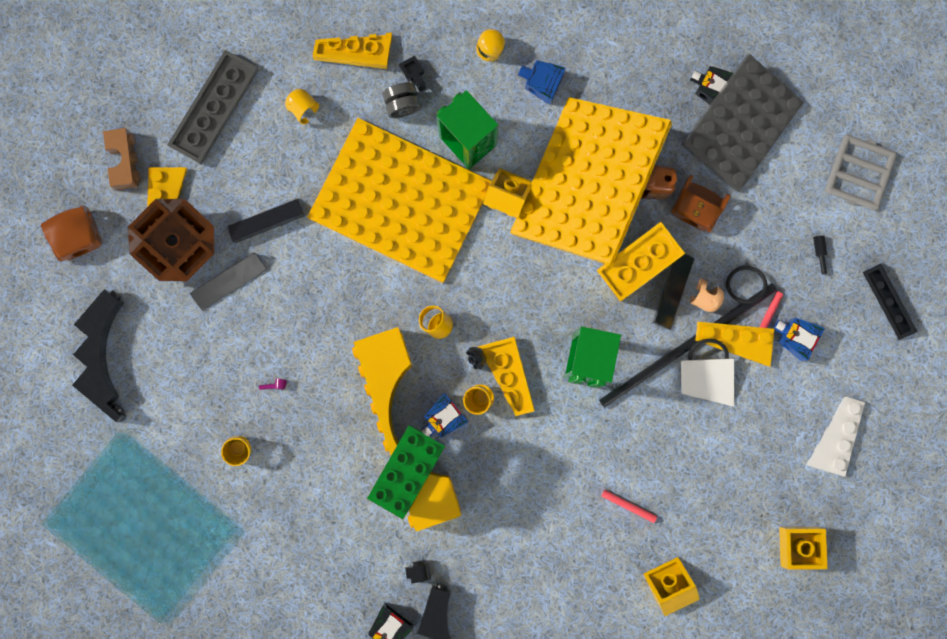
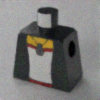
[690,66,733,105]
[368,603,414,639]

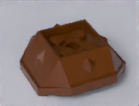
[127,199,215,282]

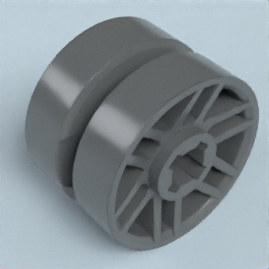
[382,82,422,119]

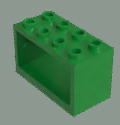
[437,90,499,170]
[564,326,621,388]
[367,425,446,520]

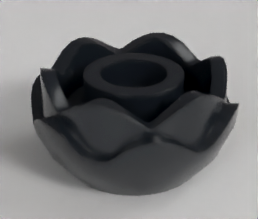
[466,347,486,370]

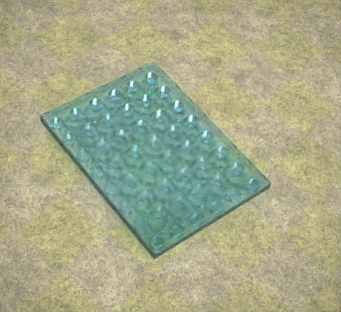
[41,432,237,624]

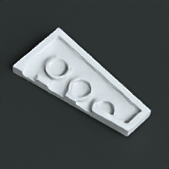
[806,397,865,477]

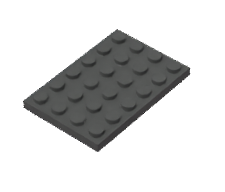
[681,54,804,192]

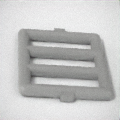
[825,134,897,211]

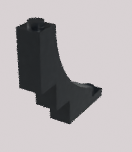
[72,289,127,422]
[417,583,451,639]

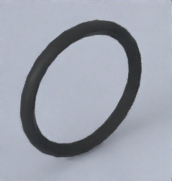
[726,266,768,304]
[688,339,729,360]

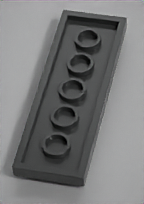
[167,50,259,165]

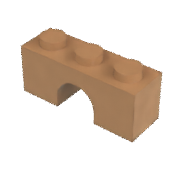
[103,128,140,190]

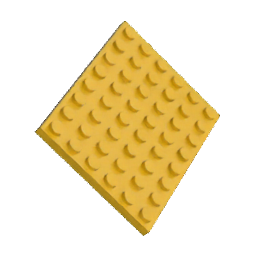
[510,97,672,266]
[307,118,492,283]

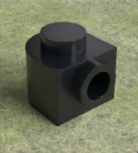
[405,560,431,584]

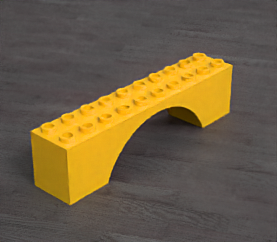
[352,327,462,532]

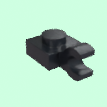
[399,55,426,92]

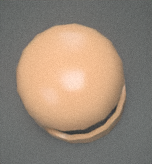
[690,278,724,312]

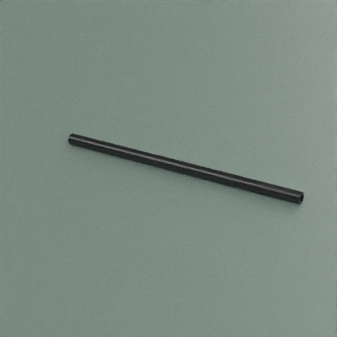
[599,283,777,408]

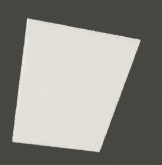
[681,359,734,406]

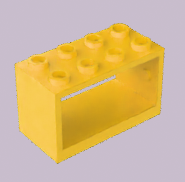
[597,222,685,302]

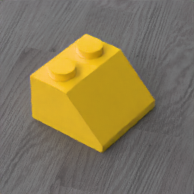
[483,168,532,218]
[643,557,700,616]

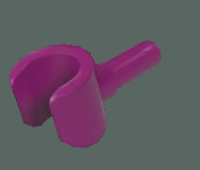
[259,378,287,390]

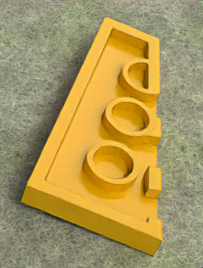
[312,32,392,69]
[147,167,188,241]
[695,321,774,367]
[478,337,535,416]

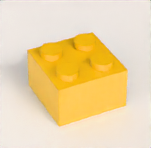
[779,526,828,570]

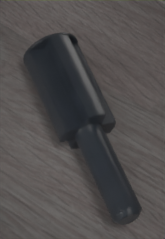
[813,235,828,275]

